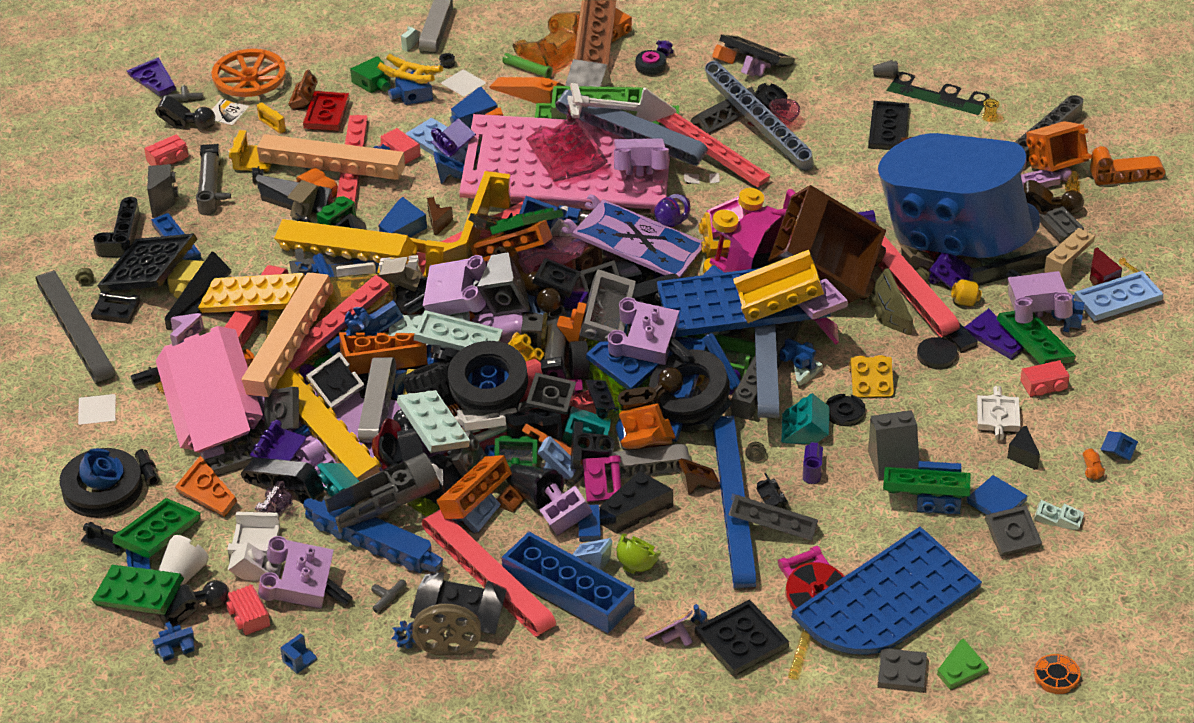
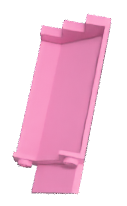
[156,326,263,453]

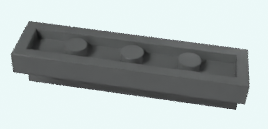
[690,86,755,134]
[729,493,818,540]

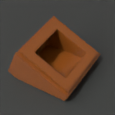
[496,484,525,513]

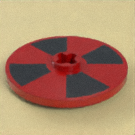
[785,562,844,610]

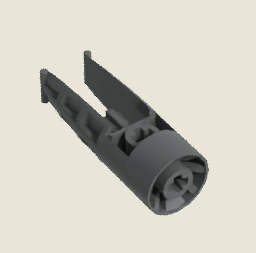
[324,453,440,533]

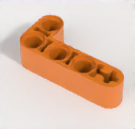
[1090,146,1166,185]

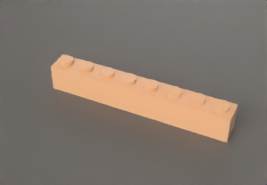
[257,134,405,180]
[241,273,333,397]

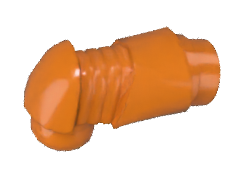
[1082,448,1105,480]

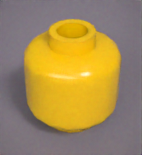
[951,279,982,307]

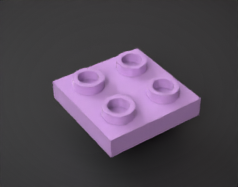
[798,279,848,320]
[291,436,334,475]

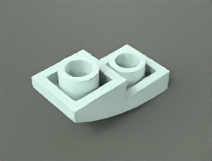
[1034,500,1084,530]

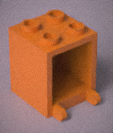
[1026,121,1092,172]

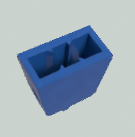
[388,70,433,105]

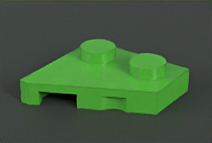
[937,638,989,690]

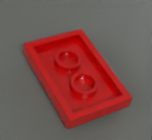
[303,91,350,131]

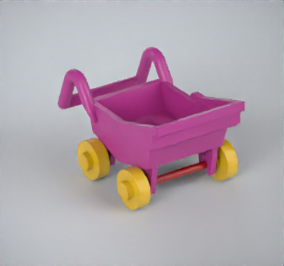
[703,188,795,273]

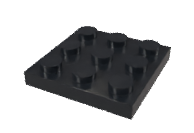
[695,599,789,676]

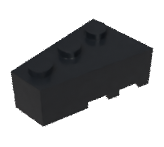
[599,471,673,534]

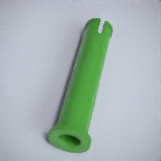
[502,53,553,78]

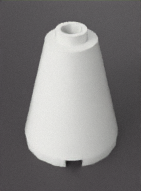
[159,535,209,585]

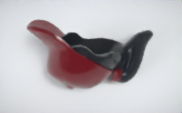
[372,418,402,471]

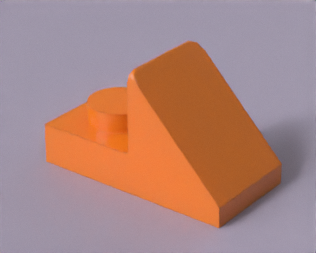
[557,302,587,342]

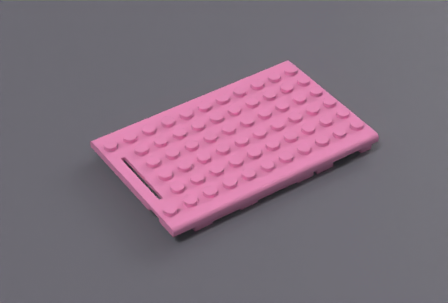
[460,114,670,214]

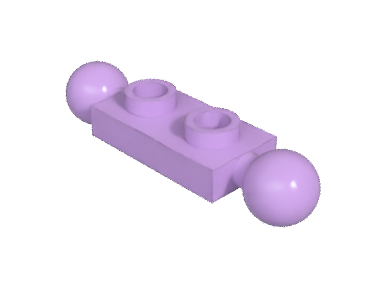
[1021,167,1072,187]

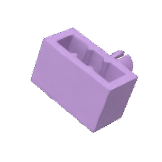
[540,484,593,536]

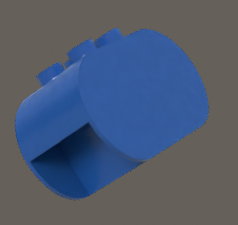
[878,133,1040,258]

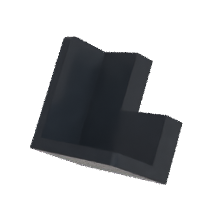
[506,408,563,440]

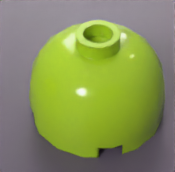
[616,533,661,574]

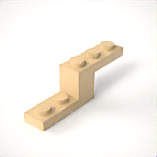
[1044,228,1095,283]

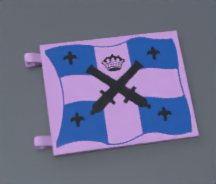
[562,194,702,278]

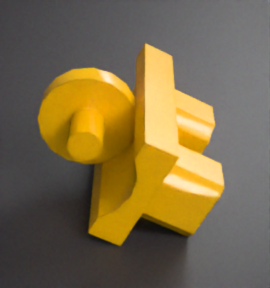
[508,332,544,362]

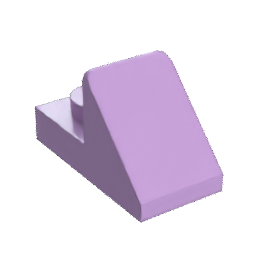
[170,313,204,346]

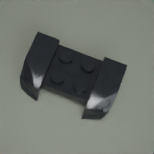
[410,572,507,635]

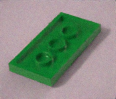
[490,207,564,235]
[997,311,1076,365]
[883,467,971,498]
[113,498,201,558]
[92,564,184,615]

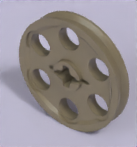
[413,604,481,656]

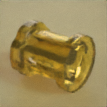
[982,98,1000,122]

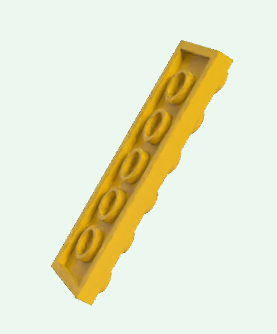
[198,273,305,313]

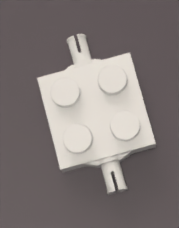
[977,386,1020,440]
[454,408,517,433]

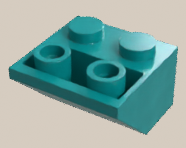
[781,393,829,444]
[561,406,611,449]
[317,463,360,507]

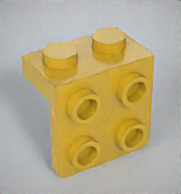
[229,130,272,172]
[698,212,731,258]
[849,355,894,398]

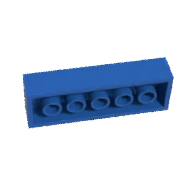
[502,531,635,633]

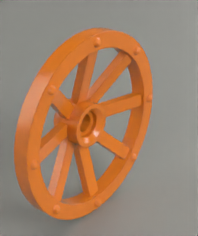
[212,49,286,97]

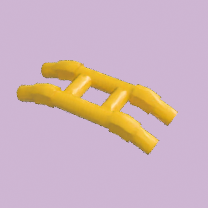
[377,53,443,84]

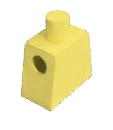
[168,260,204,299]

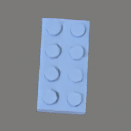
[405,118,481,163]
[1074,271,1164,321]

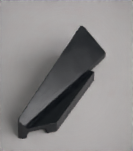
[256,175,333,213]
[165,251,232,330]

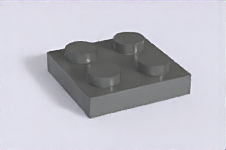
[264,387,299,431]
[985,505,1042,557]
[877,648,927,693]

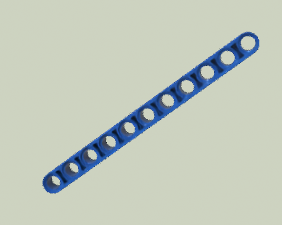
[713,415,756,588]

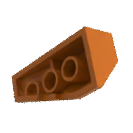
[490,77,565,103]

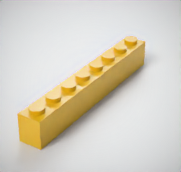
[274,219,416,265]
[275,368,381,481]

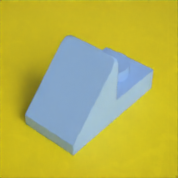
[538,436,576,479]
[572,538,613,570]

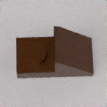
[427,197,453,235]
[679,458,720,494]

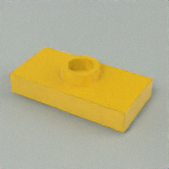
[257,102,286,134]

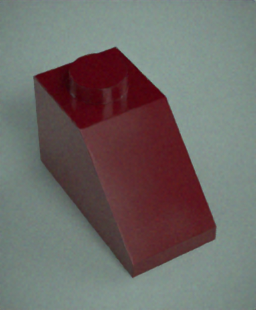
[1090,247,1122,285]

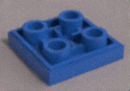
[966,475,1028,515]

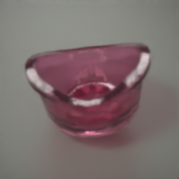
[769,99,800,126]

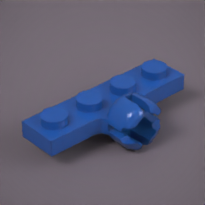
[325,301,404,356]

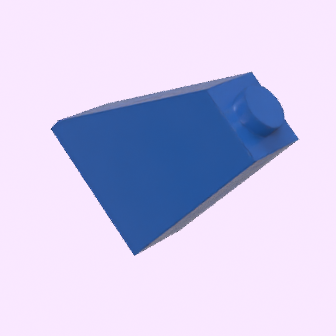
[450,87,498,128]
[379,197,427,238]

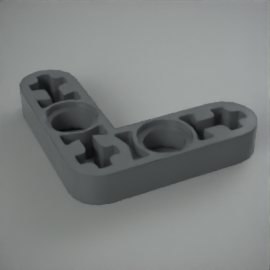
[204,433,254,476]

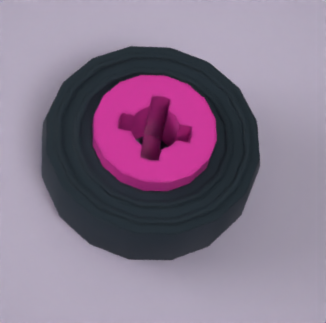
[635,50,666,75]

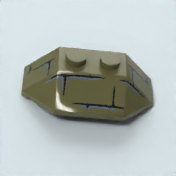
[869,269,913,335]

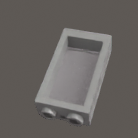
[579,269,636,344]

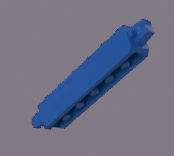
[303,498,443,574]

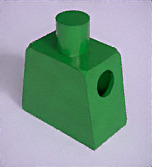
[350,56,391,93]

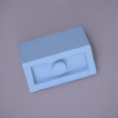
[453,493,501,533]

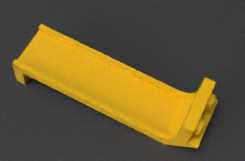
[425,171,511,276]

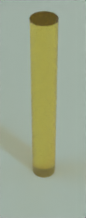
[788,629,810,680]

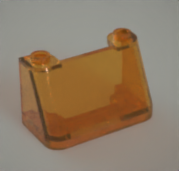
[512,11,580,71]

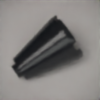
[506,464,564,509]

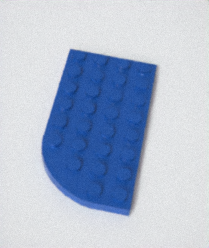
[657,268,831,337]
[791,526,982,655]

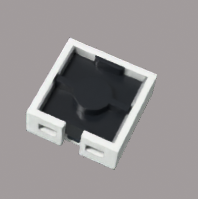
[306,352,364,410]

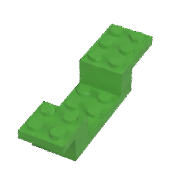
[535,86,679,125]

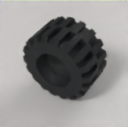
[402,361,451,397]

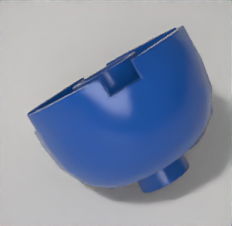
[79,448,123,491]

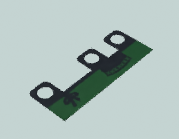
[886,72,990,115]

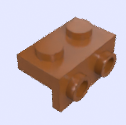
[288,70,318,109]

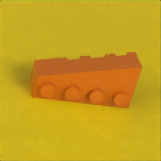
[339,332,427,375]

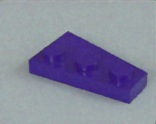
[127,57,177,97]
[964,308,1024,360]

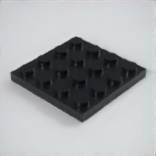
[97,233,198,292]

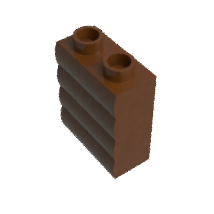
[768,185,886,304]

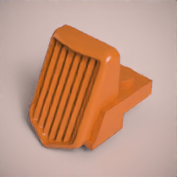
[619,403,675,449]

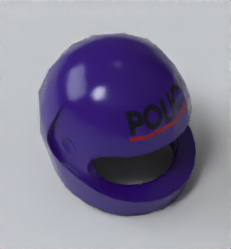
[654,194,691,228]

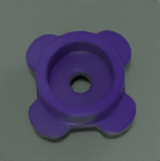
[656,40,674,56]

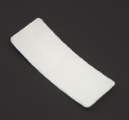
[684,173,720,184]

